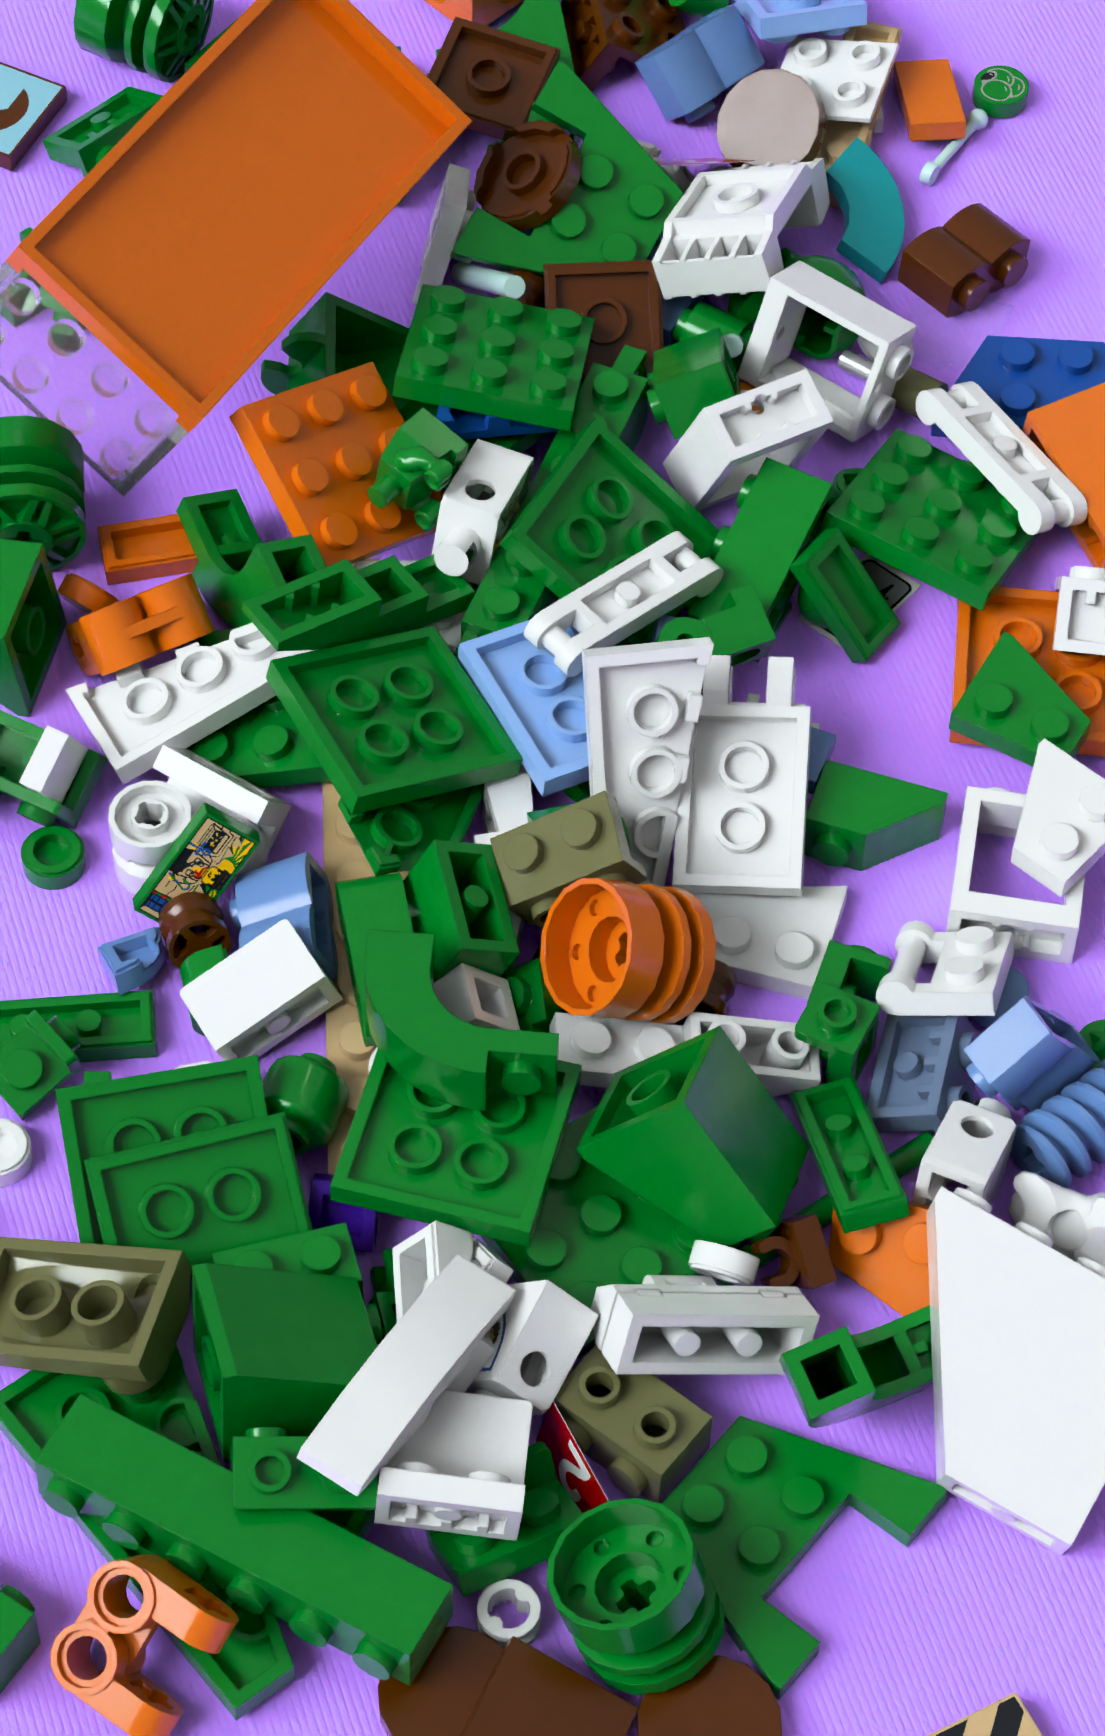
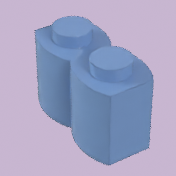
[635,4,765,123]
[229,851,338,981]
[963,996,1100,1111]

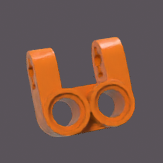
[66,573,215,676]
[50,1554,239,1736]

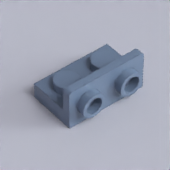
[866,1013,981,1133]

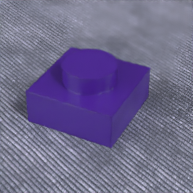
[308,1173,379,1253]

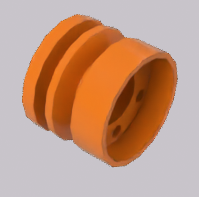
[540,878,716,1023]

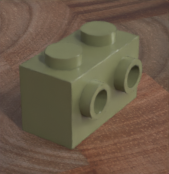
[554,1345,713,1504]

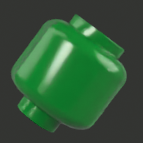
[262,1053,349,1155]

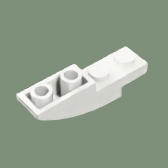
[549,1012,821,1097]

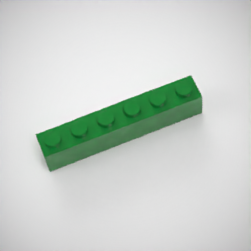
[34,1394,453,1686]

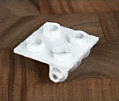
[780,37,899,123]

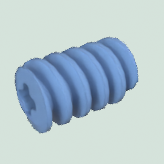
[1010,1059,1105,1189]

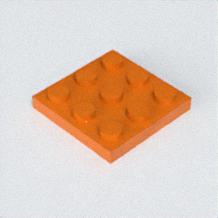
[229,361,444,567]
[949,586,1105,757]

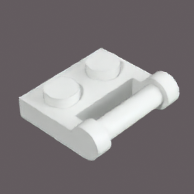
[876,920,1014,1016]

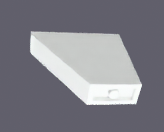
[926,1186,1105,1555]

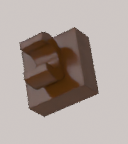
[750,1215,837,1289]

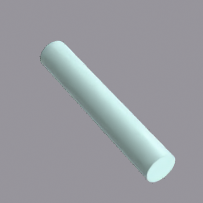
[451,261,526,299]

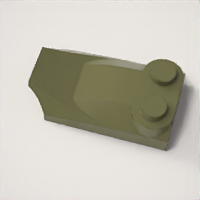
[0,1236,191,1395]

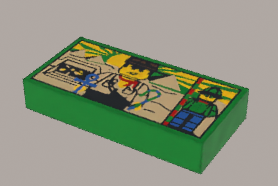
[132,802,260,930]

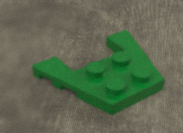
[450,60,684,276]
[662,1416,947,1700]

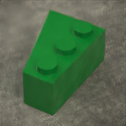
[684,457,835,663]

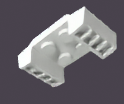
[652,158,830,300]

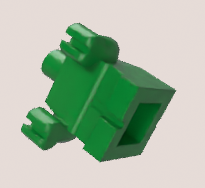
[367,407,469,531]

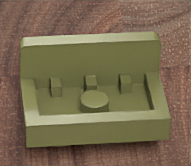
[490,791,647,926]

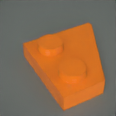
[829,1202,930,1316]

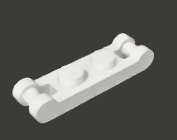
[915,381,1088,535]
[524,531,724,677]

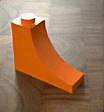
[1022,382,1105,568]

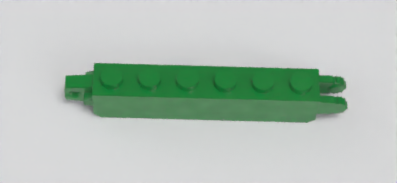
[454,345,650,659]

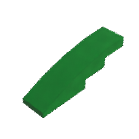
[242,554,475,651]

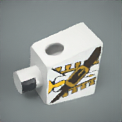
[431,439,534,585]

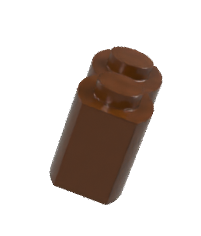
[897,203,1031,318]

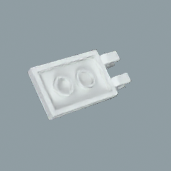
[672,655,812,896]

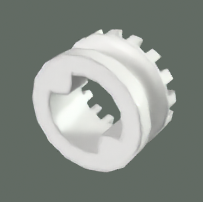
[476,1579,541,1648]

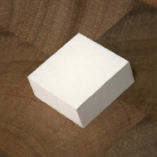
[19,725,88,804]

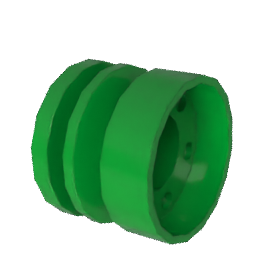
[73,0,214,83]
[0,415,87,571]
[546,1498,725,1695]

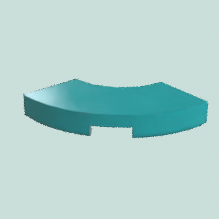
[826,137,905,284]

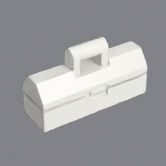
[591,1275,820,1375]

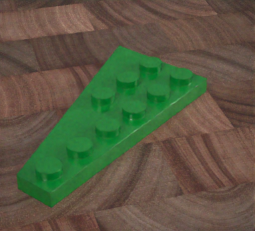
[0,1344,295,1721]

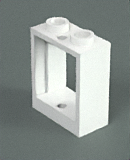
[738,260,917,443]
[662,368,834,511]
[946,786,1085,964]

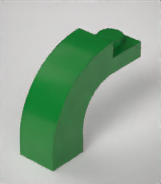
[176,488,326,628]
[364,929,559,1111]
[779,1305,933,1428]

